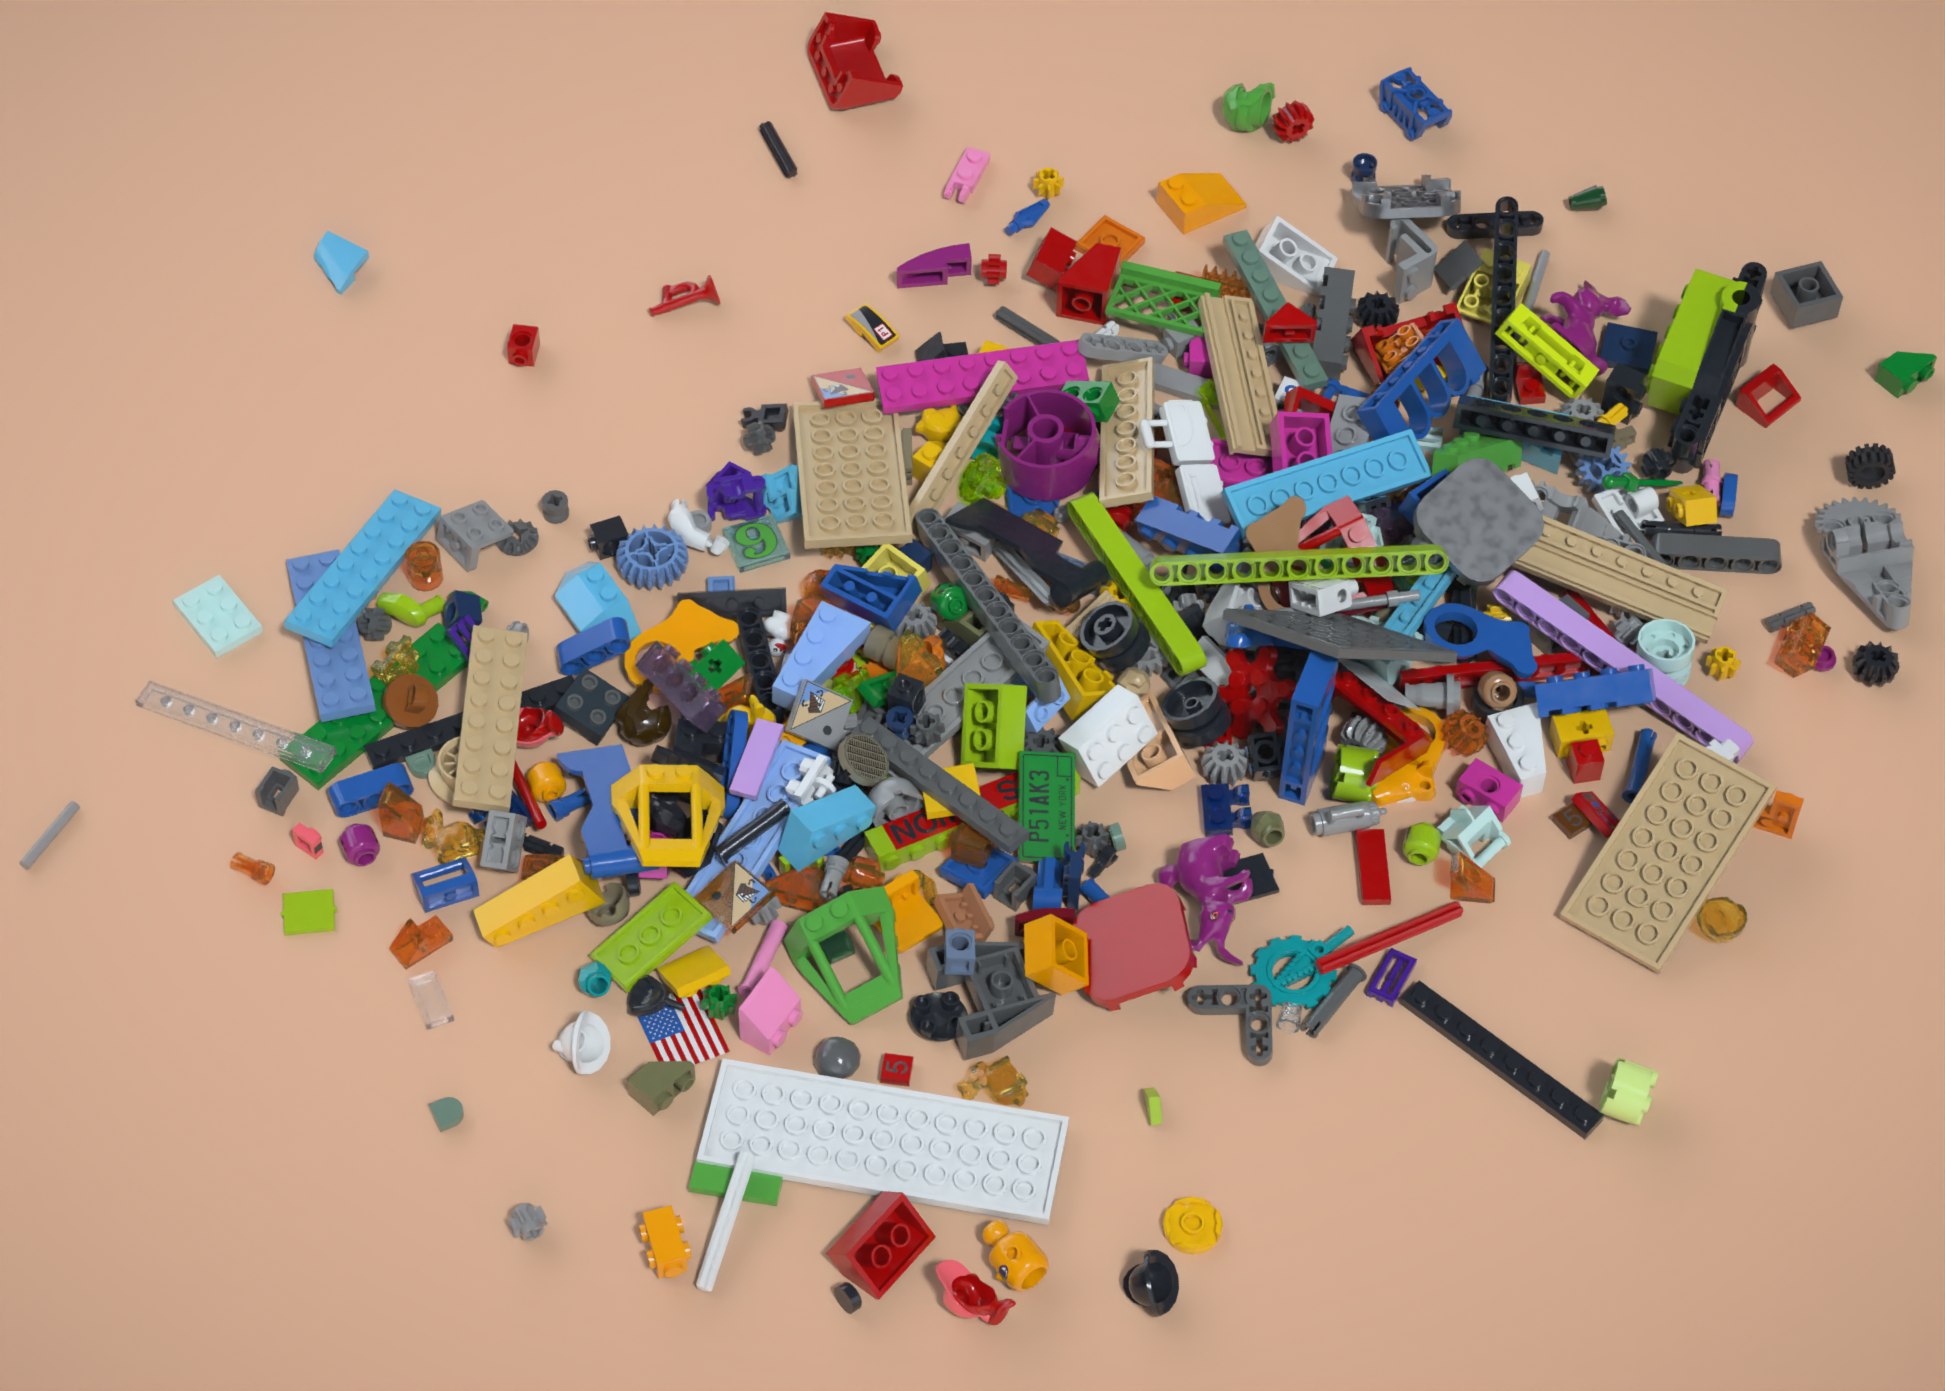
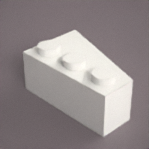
[1484,702,1546,798]

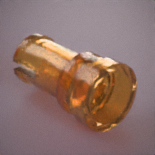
[994,575,1032,602]
[230,852,275,885]

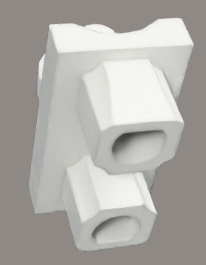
[785,754,836,806]

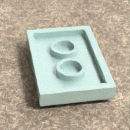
[173,575,263,658]

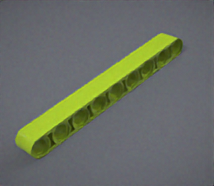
[1067,492,1207,677]

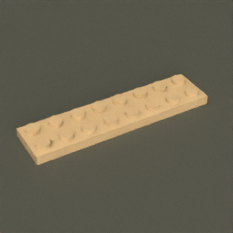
[1099,357,1155,508]
[452,625,528,813]

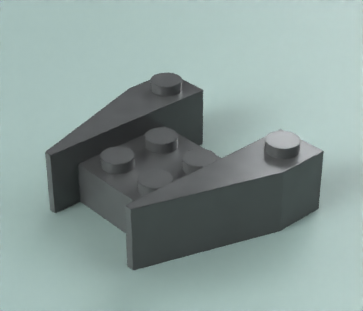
[926,941,1056,1060]

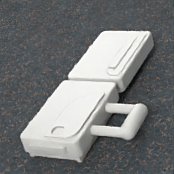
[1140,400,1231,527]

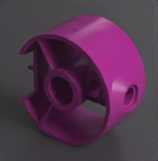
[995,389,1100,501]

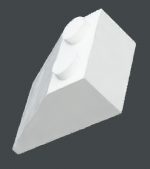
[1255,215,1338,296]

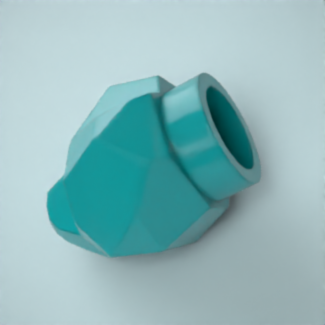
[577,960,612,997]

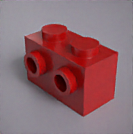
[1026,227,1077,289]

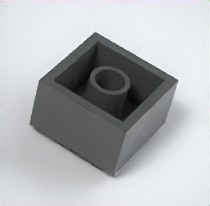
[1770,261,1843,329]

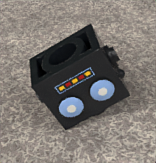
[1245,731,1283,782]

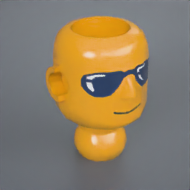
[982,1220,1049,1291]

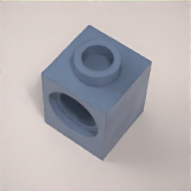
[944,928,976,975]

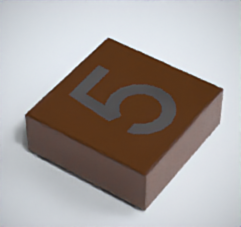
[1552,803,1592,839]

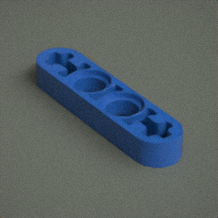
[720,709,748,819]

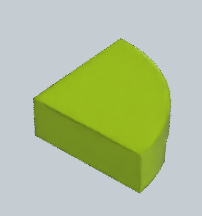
[1144,1087,1162,1126]

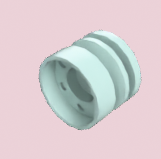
[1636,619,1696,686]

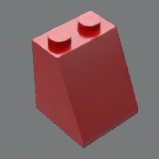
[1056,243,1121,325]

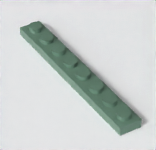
[1223,230,1329,390]

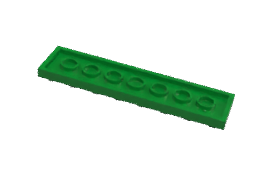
[279,622,470,790]

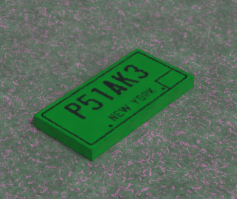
[1018,751,1075,865]

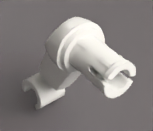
[668,499,730,555]

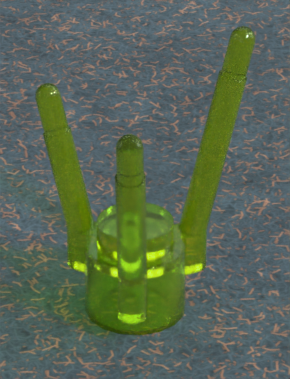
[1198,379,1225,438]

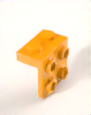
[873,869,944,953]

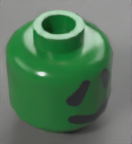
[930,582,969,620]

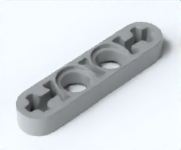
[1077,333,1168,364]

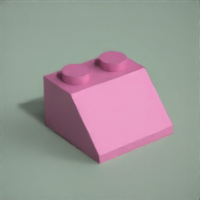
[738,967,803,1056]

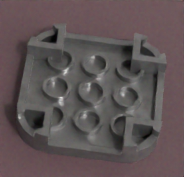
[1352,175,1461,219]
[1413,458,1544,587]

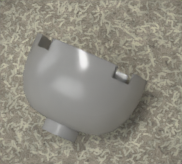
[867,777,923,828]

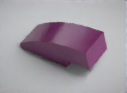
[897,243,972,289]

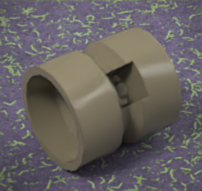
[863,625,915,672]

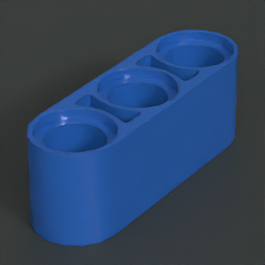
[557,617,631,676]
[328,763,414,818]

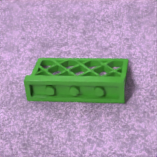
[1105,260,1221,338]

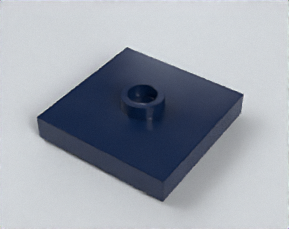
[1600,322,1658,375]

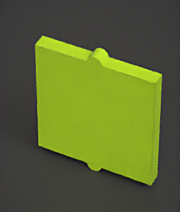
[281,889,337,936]

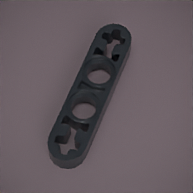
[1446,211,1544,239]

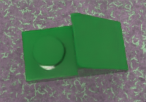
[857,670,900,711]

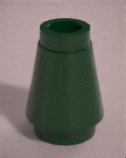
[1568,185,1607,211]

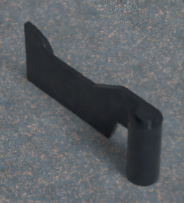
[945,498,1109,607]

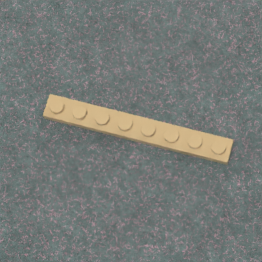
[909,360,1018,542]

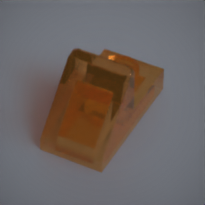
[1450,852,1495,904]
[389,915,453,970]

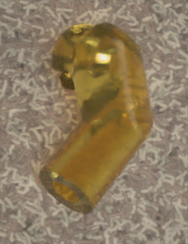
[913,869,938,906]

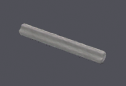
[993,540,1055,606]

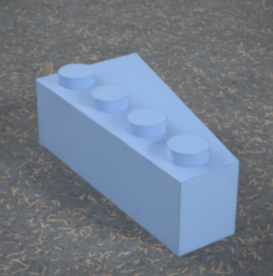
[772,601,871,710]

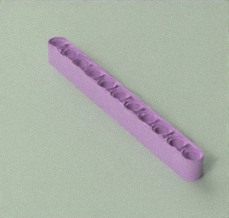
[1493,570,1754,764]

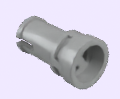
[819,855,849,900]

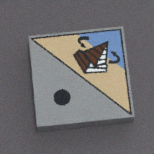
[785,679,853,752]

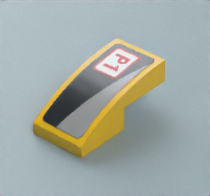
[845,303,900,353]

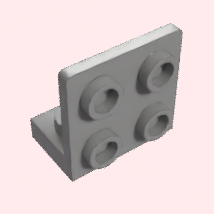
[436,500,514,572]

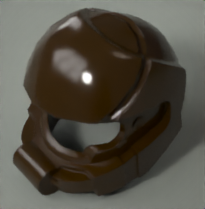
[615,679,672,746]

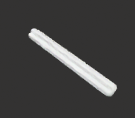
[696,1151,755,1292]

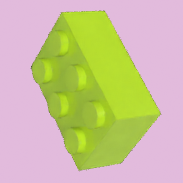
[961,683,1027,769]

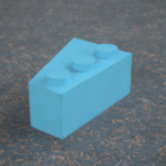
[778,785,876,872]

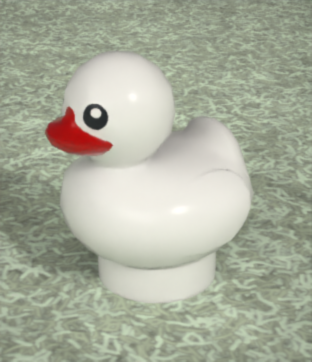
[763,610,795,657]

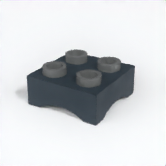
[553,667,630,746]

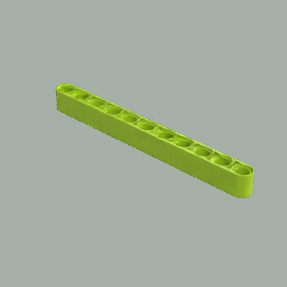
[1149,544,1449,586]

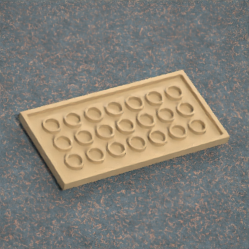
[793,398,912,549]
[1560,732,1777,974]

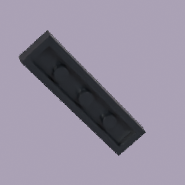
[677,587,787,618]

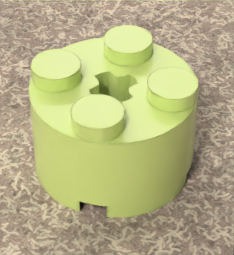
[1599,1057,1658,1126]

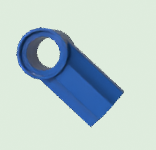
[1032,857,1063,910]

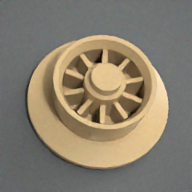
[428,737,460,805]

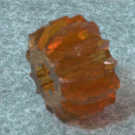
[1440,709,1489,757]

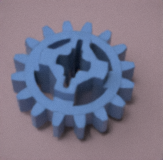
[1574,446,1632,494]

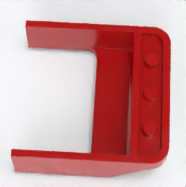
[1287,671,1432,787]

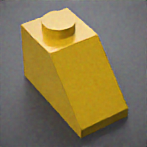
[912,441,947,483]

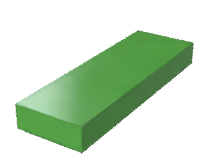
[689,1161,783,1206]

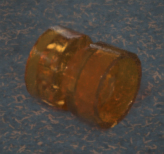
[405,541,443,592]

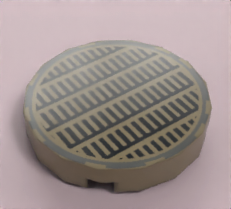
[838,732,889,786]

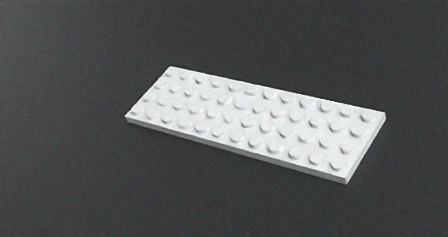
[696,1059,1069,1225]

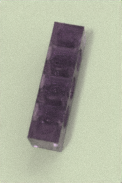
[635,640,728,733]

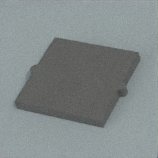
[1434,240,1484,291]

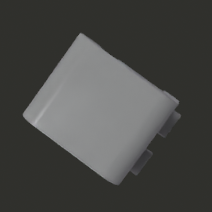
[1385,218,1438,304]

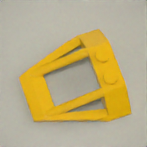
[611,764,725,867]

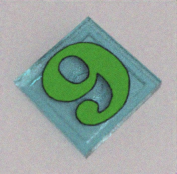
[722,514,790,573]

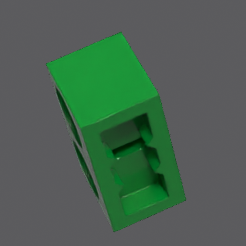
[1061,381,1120,422]

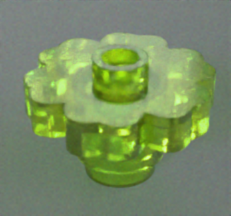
[959,452,1007,504]
[826,667,871,714]

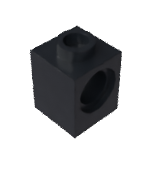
[587,515,629,560]
[887,673,926,716]

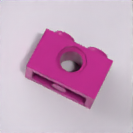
[1455,758,1523,823]

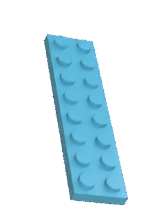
[1221,429,1432,540]
[284,489,441,648]

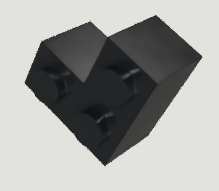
[675,719,727,763]

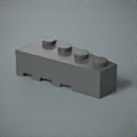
[1313,267,1356,380]

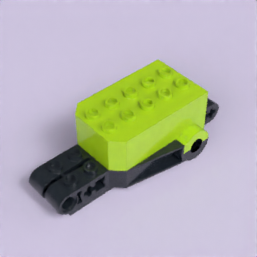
[1646,262,1767,473]

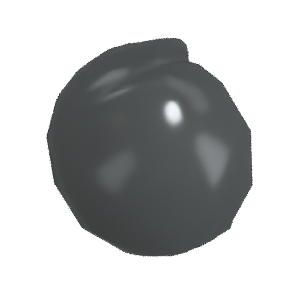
[813,1036,861,1079]

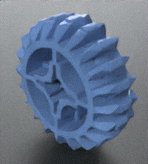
[616,524,689,591]

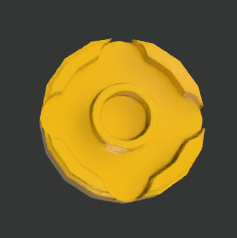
[1162,1197,1223,1255]

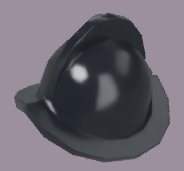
[1123,1250,1179,1317]

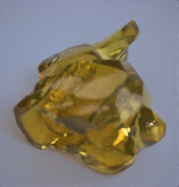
[422,808,485,864]
[957,1056,1029,1107]

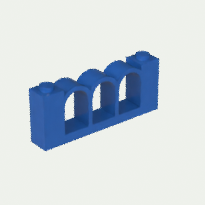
[1356,318,1487,441]
[1278,649,1339,806]

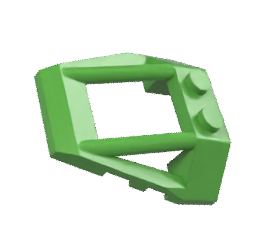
[783,886,903,1025]

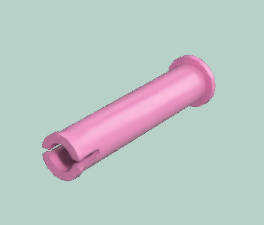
[738,920,788,998]

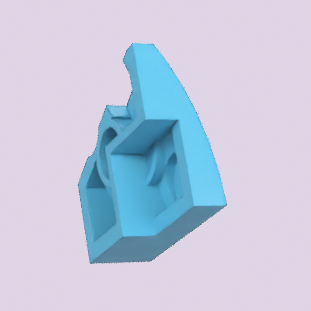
[314,231,369,295]
[762,464,802,523]

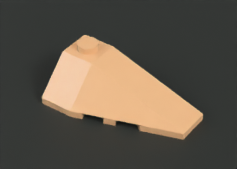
[1127,691,1196,790]

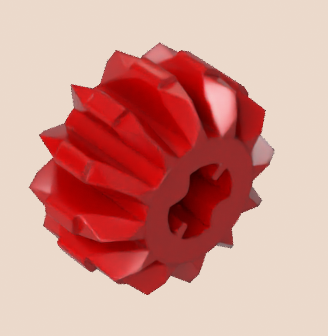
[1271,100,1315,143]

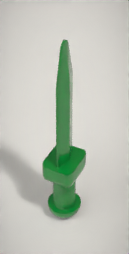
[1602,472,1683,492]

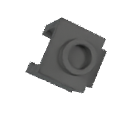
[255,766,299,817]
[993,860,1037,912]

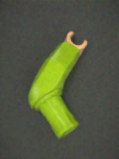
[365,592,445,627]

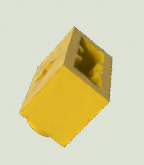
[1666,485,1717,526]
[1549,708,1615,758]

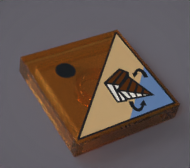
[694,860,775,934]

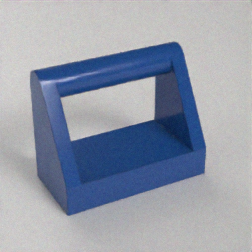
[411,857,480,913]

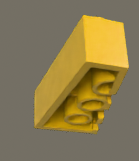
[1032,620,1124,720]
[473,854,606,948]

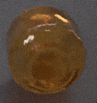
[841,856,885,890]

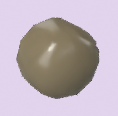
[587,882,630,926]

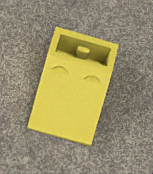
[1457,248,1532,326]

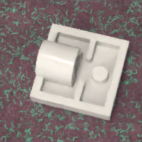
[1591,477,1665,538]

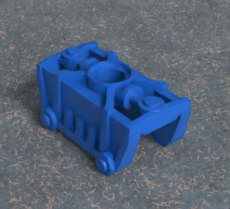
[1379,67,1452,141]

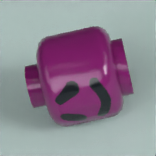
[339,823,380,866]

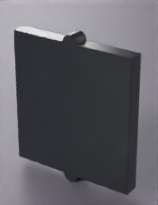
[1224,853,1279,905]

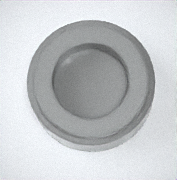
[691,510,712,533]

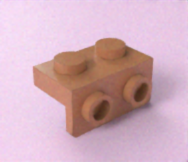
[933,883,995,942]

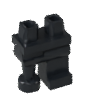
[650,745,725,805]

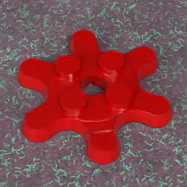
[1218,645,1297,739]

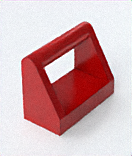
[1735,363,1801,428]
[1284,386,1336,423]

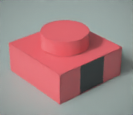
[292,822,324,859]

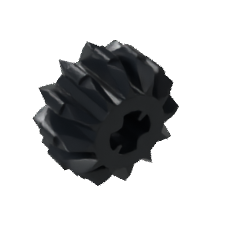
[1356,291,1400,329]
[1852,641,1900,687]

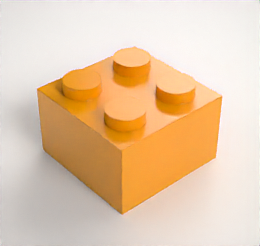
[1024,914,1089,995]

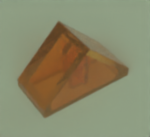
[711,673,754,715]

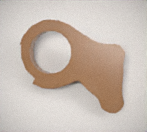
[1245,496,1323,610]

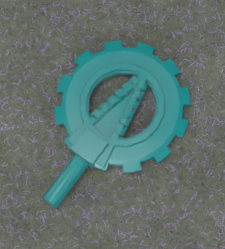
[1250,925,1354,1011]

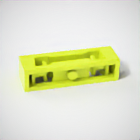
[1495,303,1599,399]

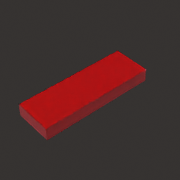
[1355,829,1391,905]

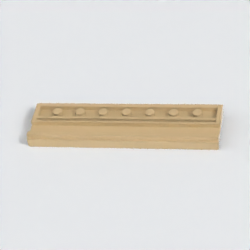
[1198,292,1278,457]
[1511,515,1729,644]

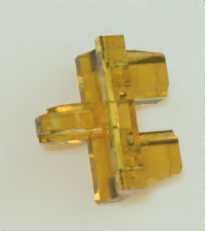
[371,635,420,687]

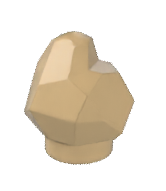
[1117,667,1151,695]

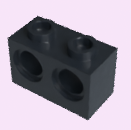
[1601,363,1647,425]

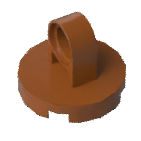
[383,674,439,729]

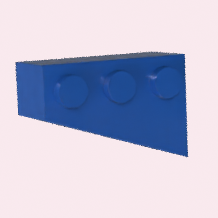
[820,564,922,632]

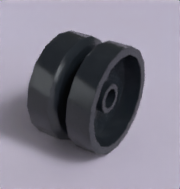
[1080,601,1151,672]
[1161,677,1232,748]

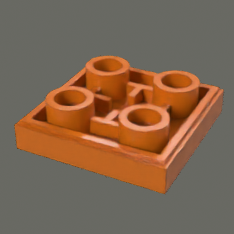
[1374,322,1424,376]

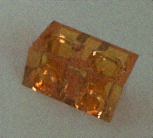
[1774,612,1831,678]

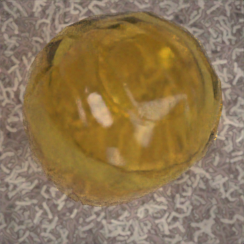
[1696,897,1748,943]

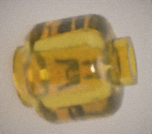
[1022,508,1060,537]

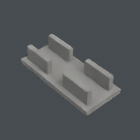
[1330,394,1370,453]

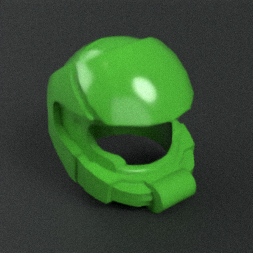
[1222,83,1275,132]

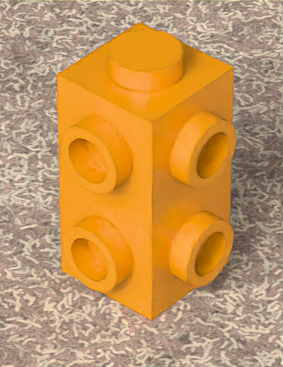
[639,1205,692,1278]

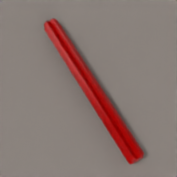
[1315,901,1463,974]

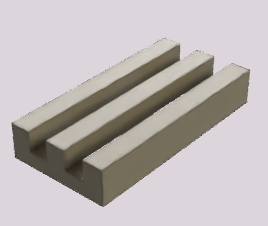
[901,428,913,485]

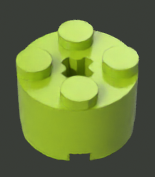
[1330,744,1379,802]

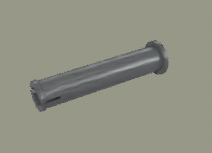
[1302,963,1367,1038]

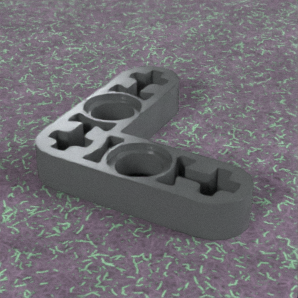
[1187,984,1273,1066]

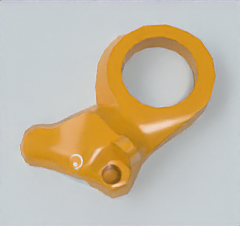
[1371,707,1447,807]

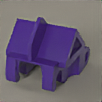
[706,461,767,521]

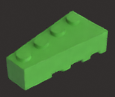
[1432,431,1523,477]

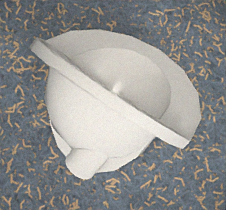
[552,1010,610,1074]

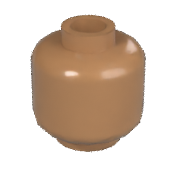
[1478,671,1517,709]

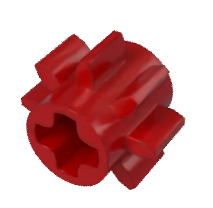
[981,254,1007,285]

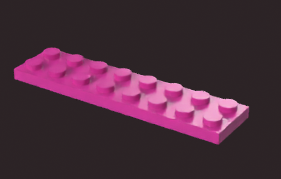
[876,340,1089,414]

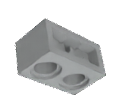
[480,810,528,873]

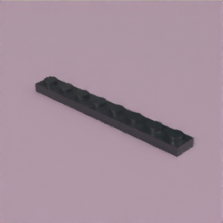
[364,675,574,770]
[1400,980,1604,1140]

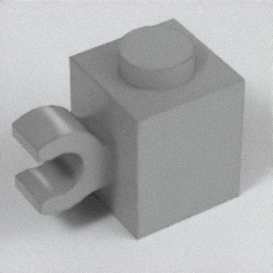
[1156,313,1199,360]

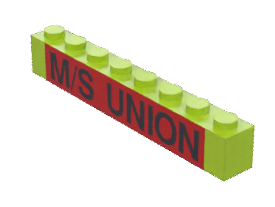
[864,769,1081,873]

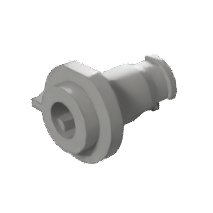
[1405,674,1461,718]

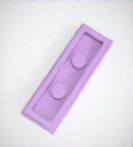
[729,718,784,801]

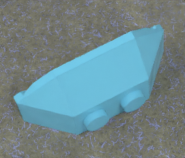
[555,562,641,642]

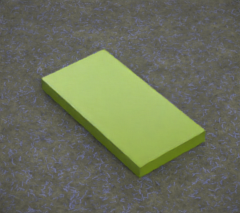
[589,881,713,993]

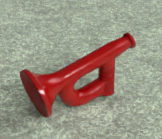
[649,275,721,317]

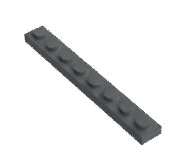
[850,717,1029,854]

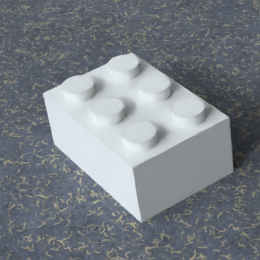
[1058,684,1158,787]

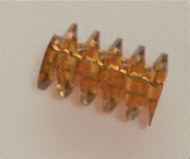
[1201,264,1251,298]

